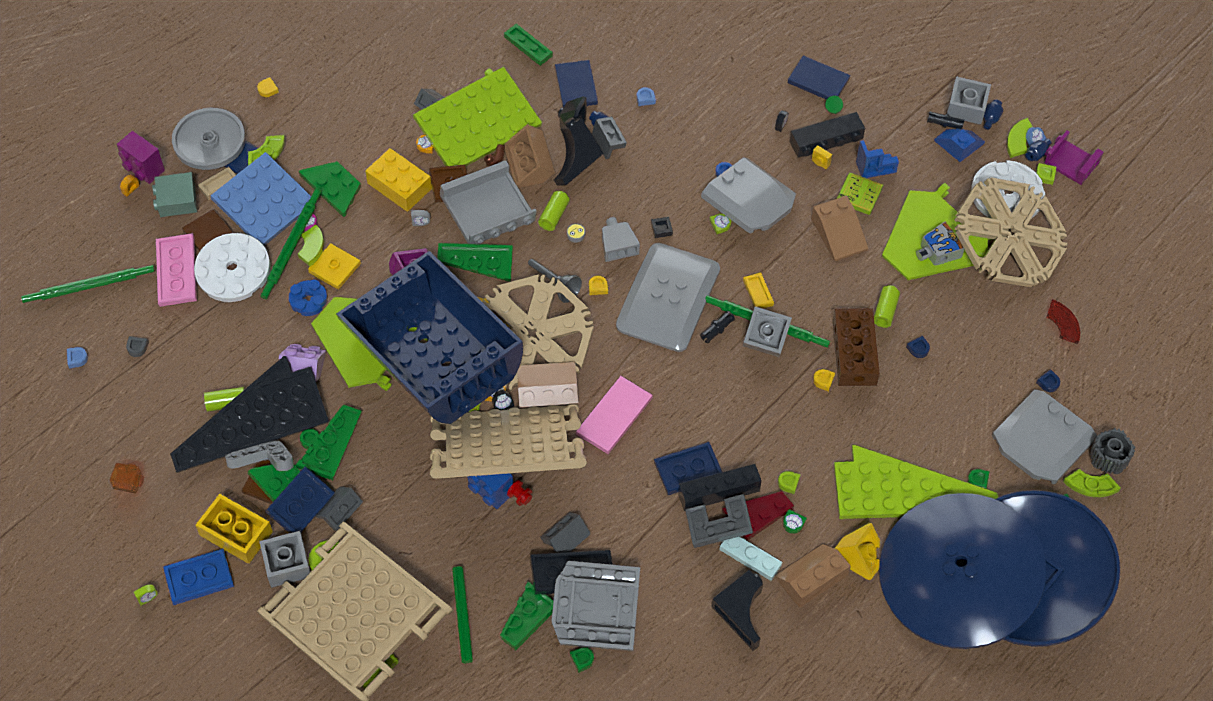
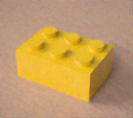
[365,148,432,212]
[195,494,273,564]

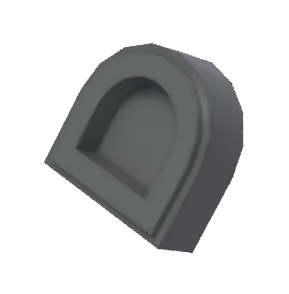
[126,336,149,357]

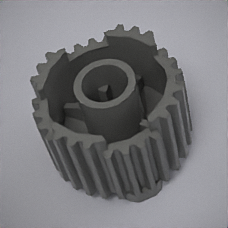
[1090,428,1135,474]

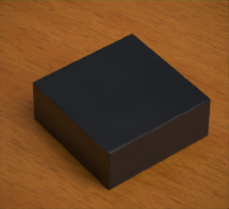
[651,217,673,238]

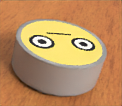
[567,224,585,243]

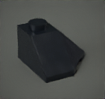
[558,96,586,128]

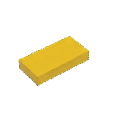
[743,273,774,309]

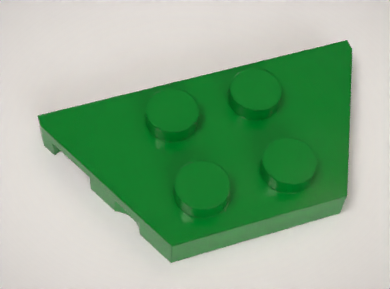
[299,161,361,217]
[247,465,300,502]

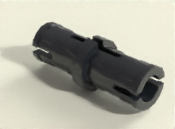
[927,111,965,129]
[700,311,735,343]

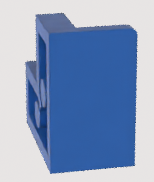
[856,140,899,178]

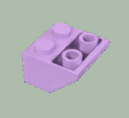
[279,344,326,382]

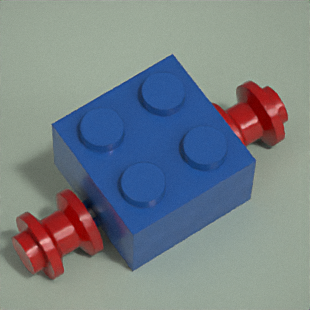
[467,473,532,509]

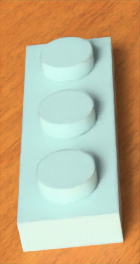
[719,537,782,581]

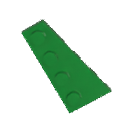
[437,243,513,282]
[296,404,362,481]

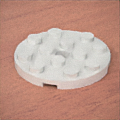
[971,160,1045,219]
[194,233,270,302]

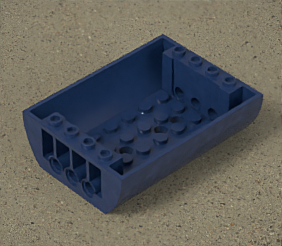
[336,251,523,424]

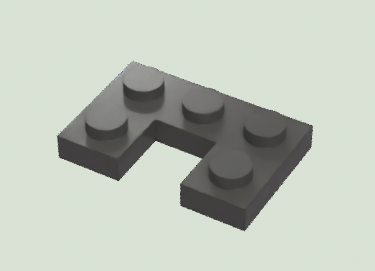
[685,494,753,548]

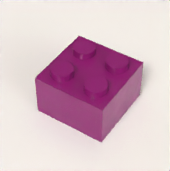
[117,131,165,184]

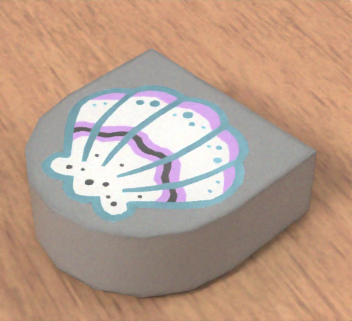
[411,210,430,226]

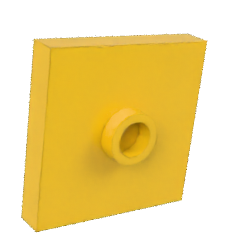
[308,243,361,290]

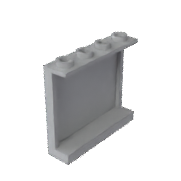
[440,160,536,244]

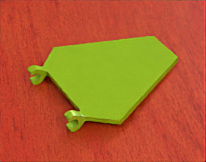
[882,183,991,280]
[311,297,428,391]

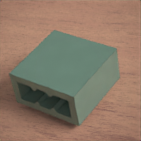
[152,172,197,217]

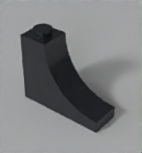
[554,117,604,186]
[711,570,763,651]

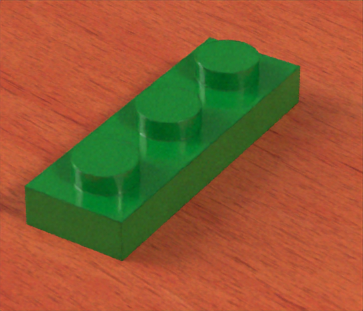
[504,24,553,66]

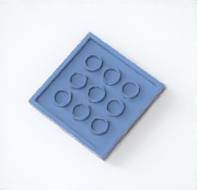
[210,152,311,246]

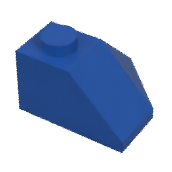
[934,129,985,162]

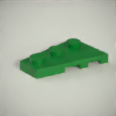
[500,582,554,651]

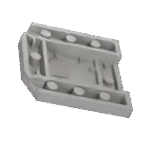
[701,158,796,233]
[992,389,1097,484]
[552,561,640,651]

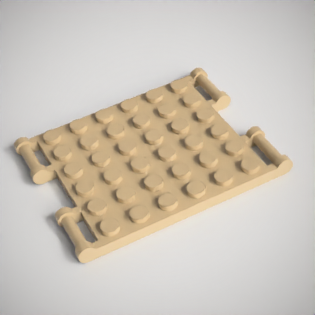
[430,403,587,479]
[257,522,452,701]

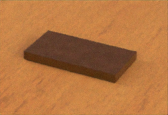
[182,209,237,270]

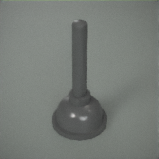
[528,259,582,303]

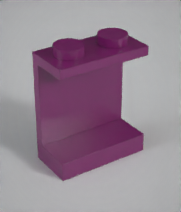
[1044,131,1104,185]

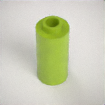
[538,191,570,231]
[874,285,900,328]
[204,387,245,412]

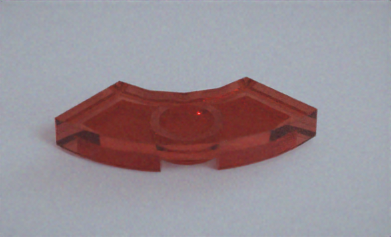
[1046,299,1080,344]

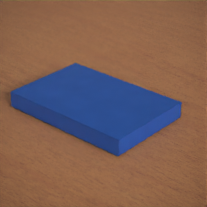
[163,549,234,605]

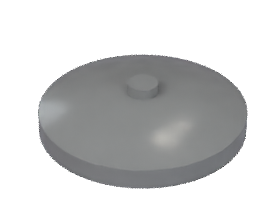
[172,108,246,170]

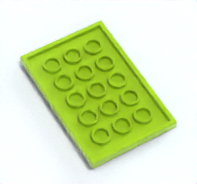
[413,67,542,166]

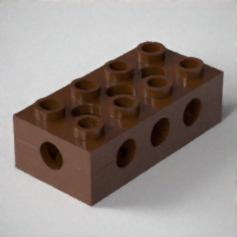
[832,308,880,386]

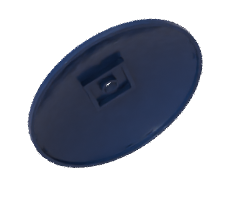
[955,490,1120,647]
[879,493,1046,649]

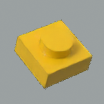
[812,145,832,169]

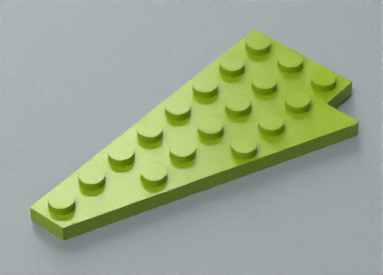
[834,445,998,519]

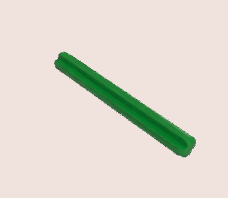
[452,566,473,664]

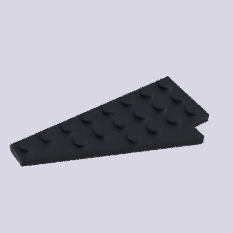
[170,356,329,473]

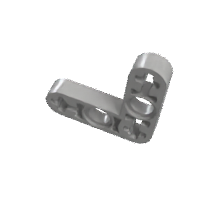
[225,441,294,471]

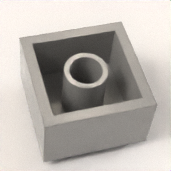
[947,77,991,124]
[743,306,792,357]
[260,531,310,588]

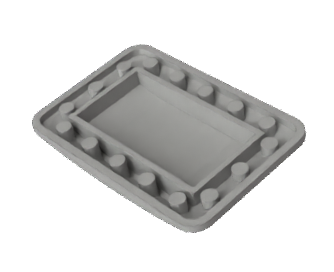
[616,243,720,352]

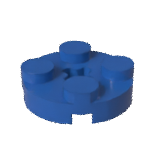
[289,280,327,316]

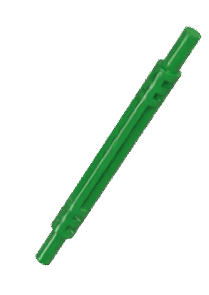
[260,188,322,299]
[21,265,155,303]
[705,295,830,348]

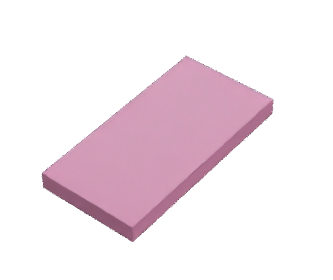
[156,233,197,307]
[576,376,653,454]

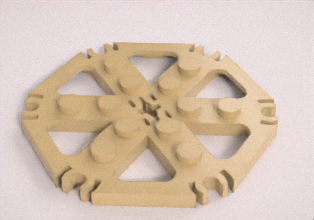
[955,177,1067,287]
[482,274,594,392]

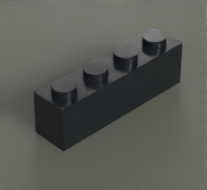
[789,112,865,158]
[678,464,762,512]

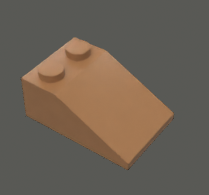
[811,196,868,262]

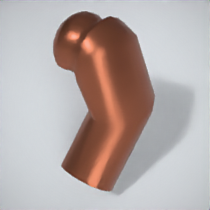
[484,144,505,166]

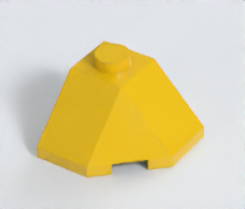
[834,523,880,580]

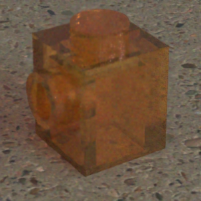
[110,463,144,494]

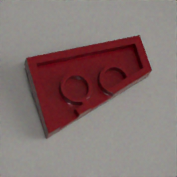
[722,491,794,541]

